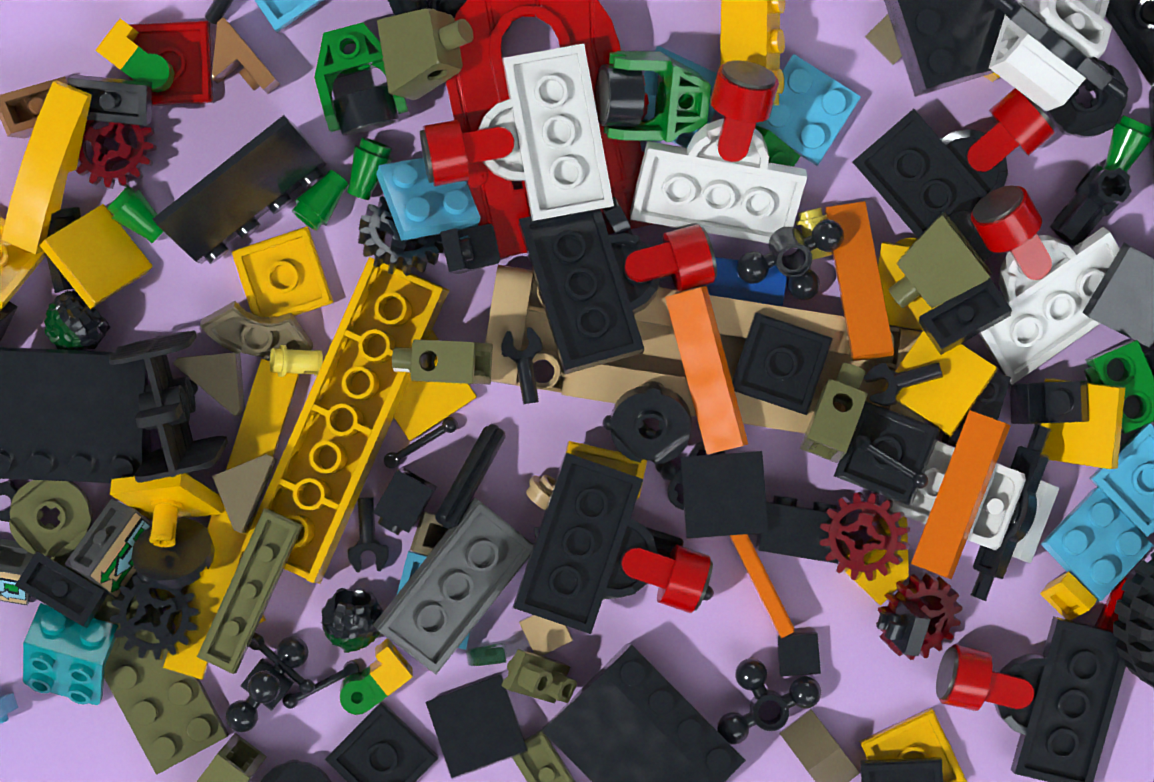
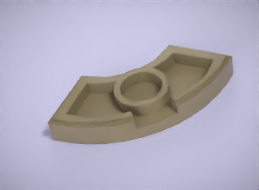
[200,301,313,360]

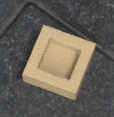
[519,615,573,656]

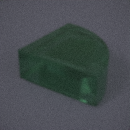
[466,643,507,666]

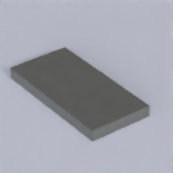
[373,497,534,674]

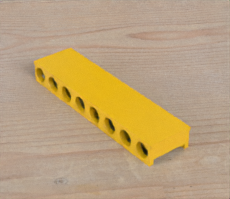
[241,257,449,584]

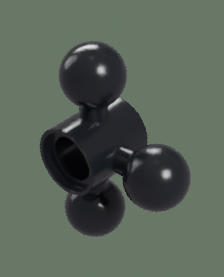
[737,219,844,300]
[226,636,309,732]
[717,658,821,745]

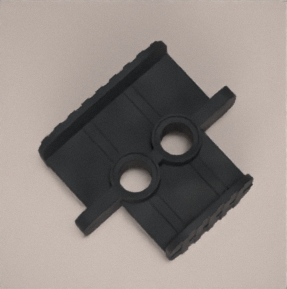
[108,330,228,483]

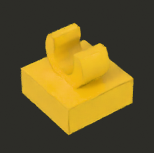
[1040,571,1098,620]

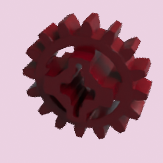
[76,120,157,189]
[820,492,910,581]
[876,573,963,660]

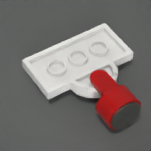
[420,44,614,221]
[630,60,808,243]
[971,185,1120,385]

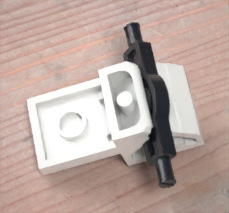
[987,0,1129,111]
[882,424,1059,601]

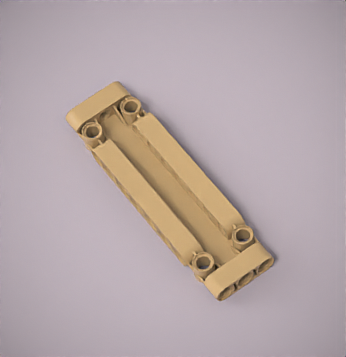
[485,264,925,433]

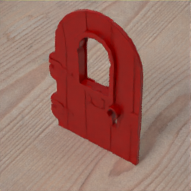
[446,0,653,258]

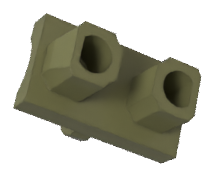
[501,649,577,704]

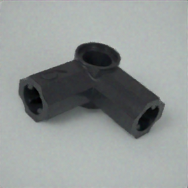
[1049,163,1132,247]

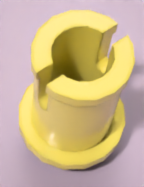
[795,208,833,260]
[270,345,323,377]

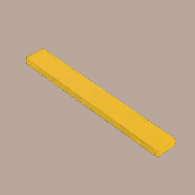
[163,358,300,680]

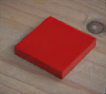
[129,21,213,106]

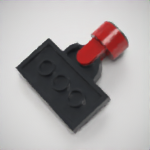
[852,88,1056,261]
[518,209,717,374]
[513,453,713,634]
[936,616,1126,782]

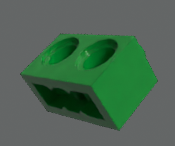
[1084,340,1154,434]

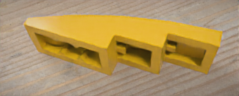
[1,80,92,254]

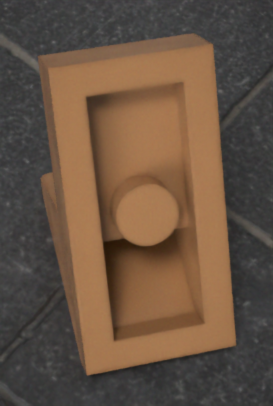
[212,17,280,94]
[0,76,68,139]

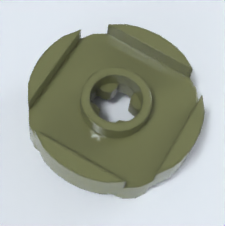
[9,480,93,557]

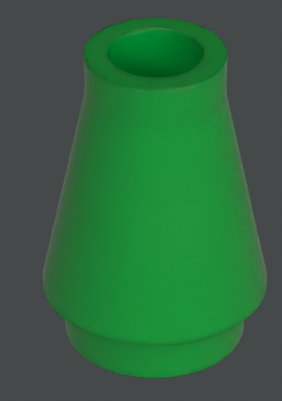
[1103,115,1153,173]
[347,137,393,200]
[292,169,349,231]
[107,185,164,243]

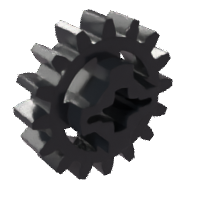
[358,196,444,276]
[110,575,201,660]

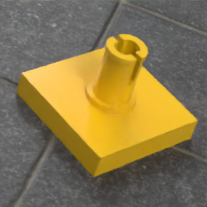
[110,473,224,547]

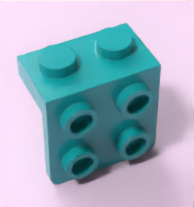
[23,603,118,705]

